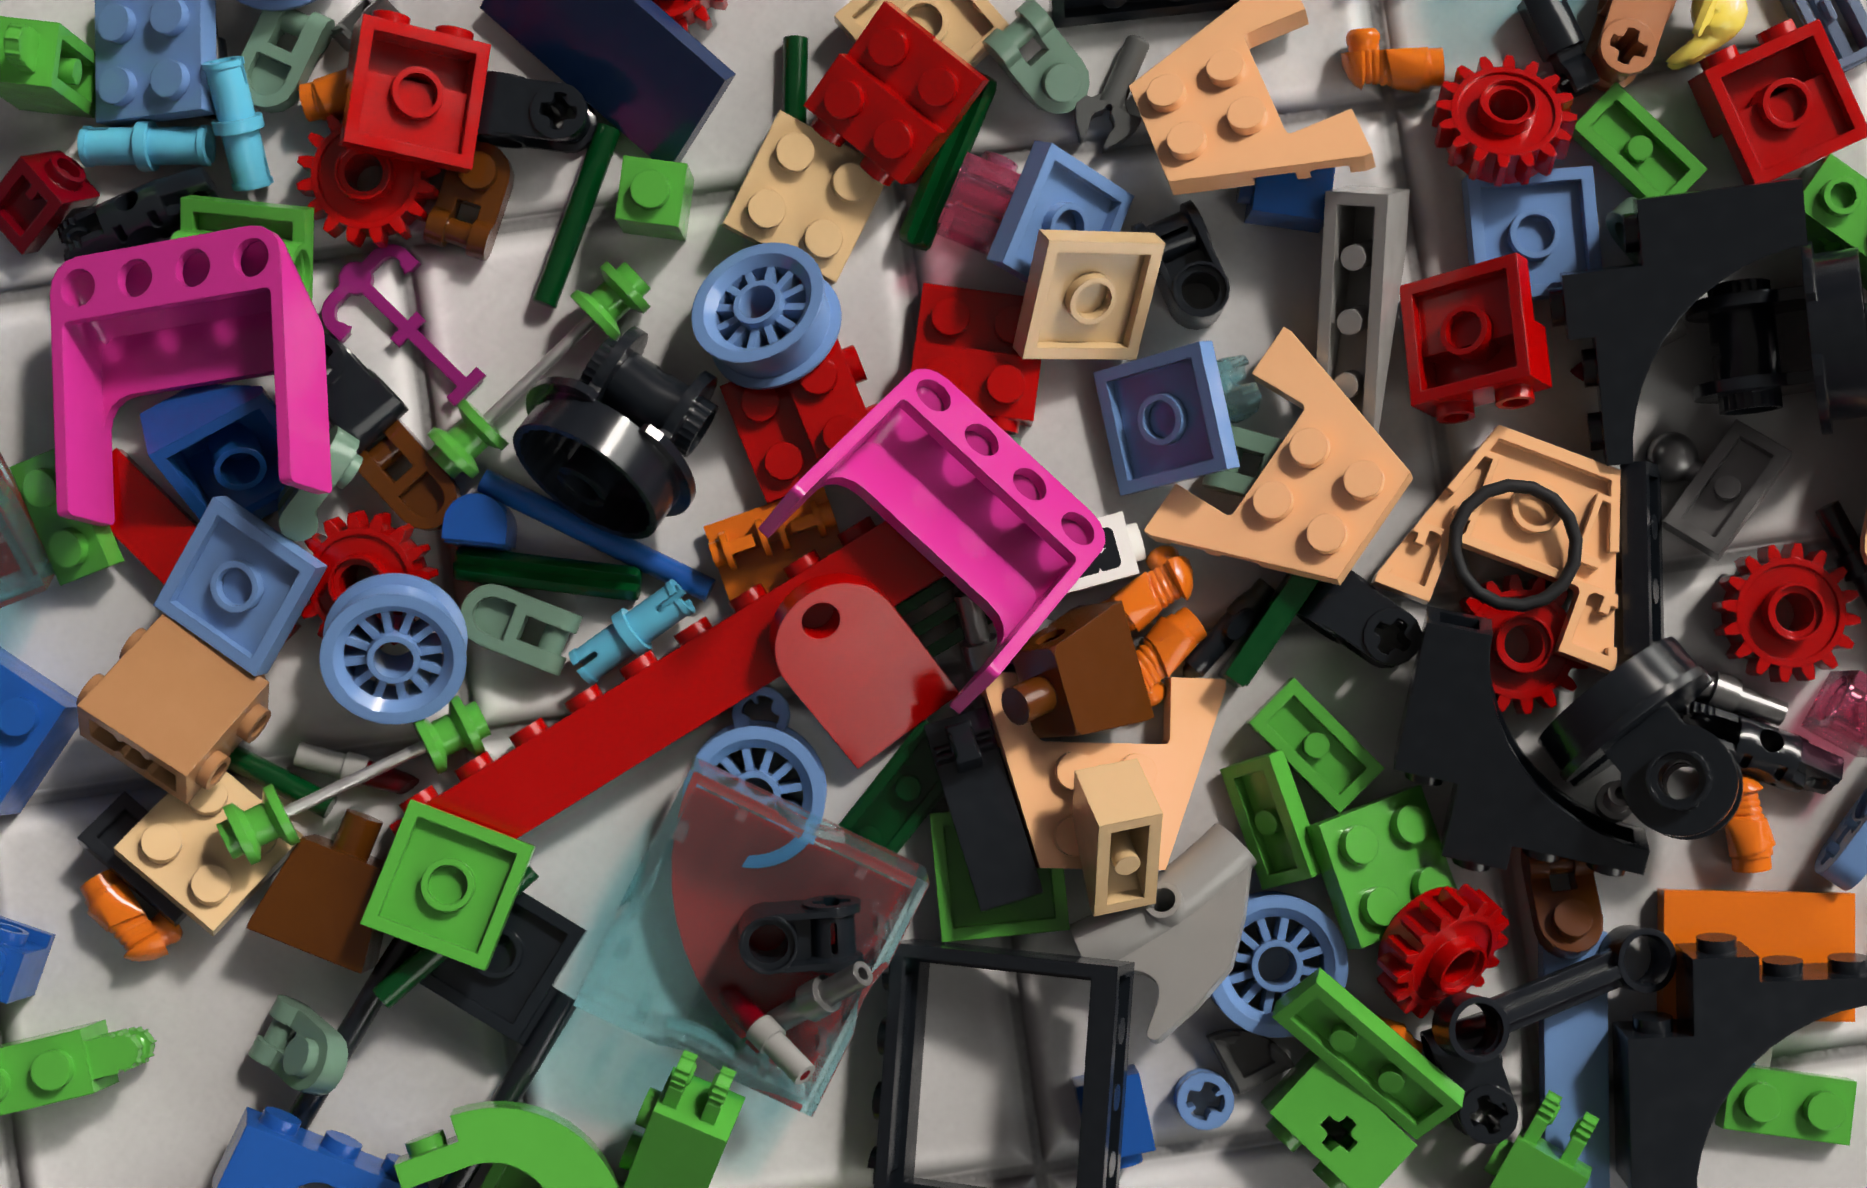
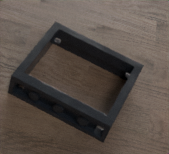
[867,939,1135,1188]

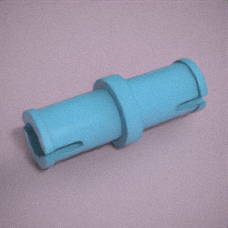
[202,56,274,191]
[77,120,216,172]
[568,579,695,685]

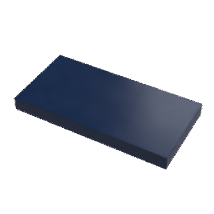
[480,0,736,163]

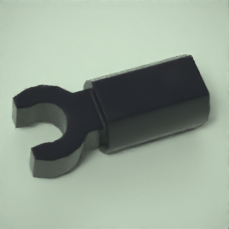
[1517,0,1600,98]

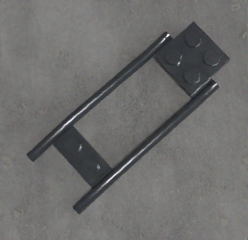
[288,892,587,1188]

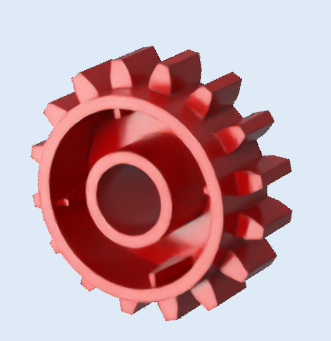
[1431,55,1577,187]
[296,114,441,249]
[301,510,439,649]
[1711,543,1861,683]
[1459,574,1588,714]
[1376,884,1509,1018]

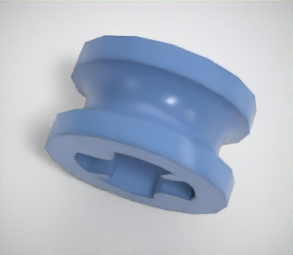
[732,687,791,732]
[1174,1068,1234,1130]

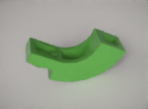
[394,1101,620,1188]

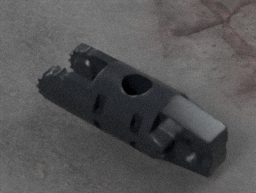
[57,166,220,261]
[1681,701,1844,794]

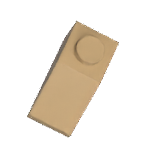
[1072,758,1163,917]

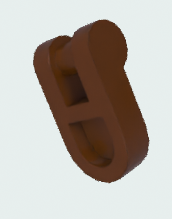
[423,141,515,261]
[357,419,461,531]
[1521,851,1603,959]

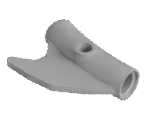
[1070,823,1257,1044]

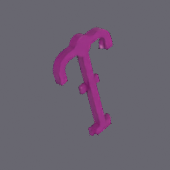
[322,244,486,407]

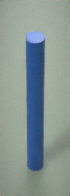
[477,469,716,602]

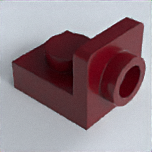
[0,150,100,255]

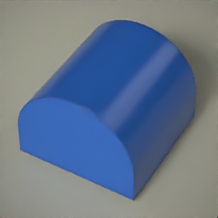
[441,493,518,551]

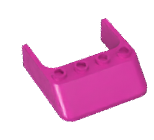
[50,225,332,527]
[758,369,1105,714]

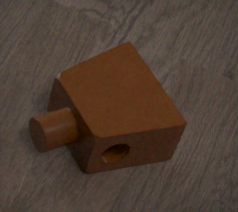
[1001,601,1154,738]
[246,809,385,974]

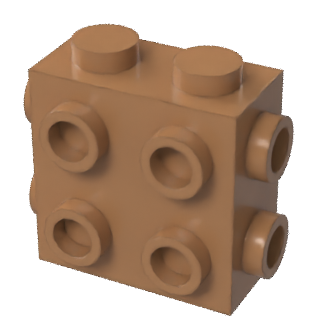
[76,613,271,804]

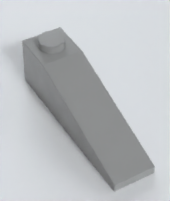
[1316,186,1410,434]

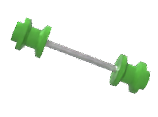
[427,261,651,479]
[216,695,491,865]

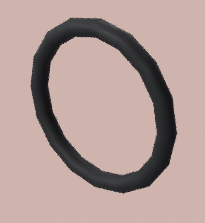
[1448,479,1583,612]

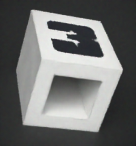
[1065,511,1146,596]

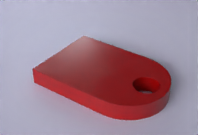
[769,573,959,769]

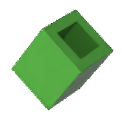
[615,155,694,241]

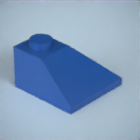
[139,384,286,520]

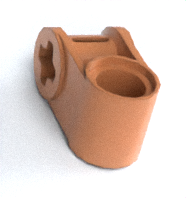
[1585,0,1677,92]

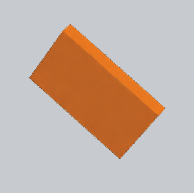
[1657,888,1855,1022]

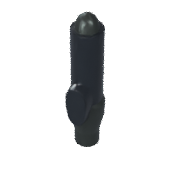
[1182,578,1275,678]

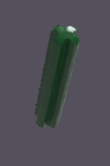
[899,72,997,251]
[453,546,642,601]

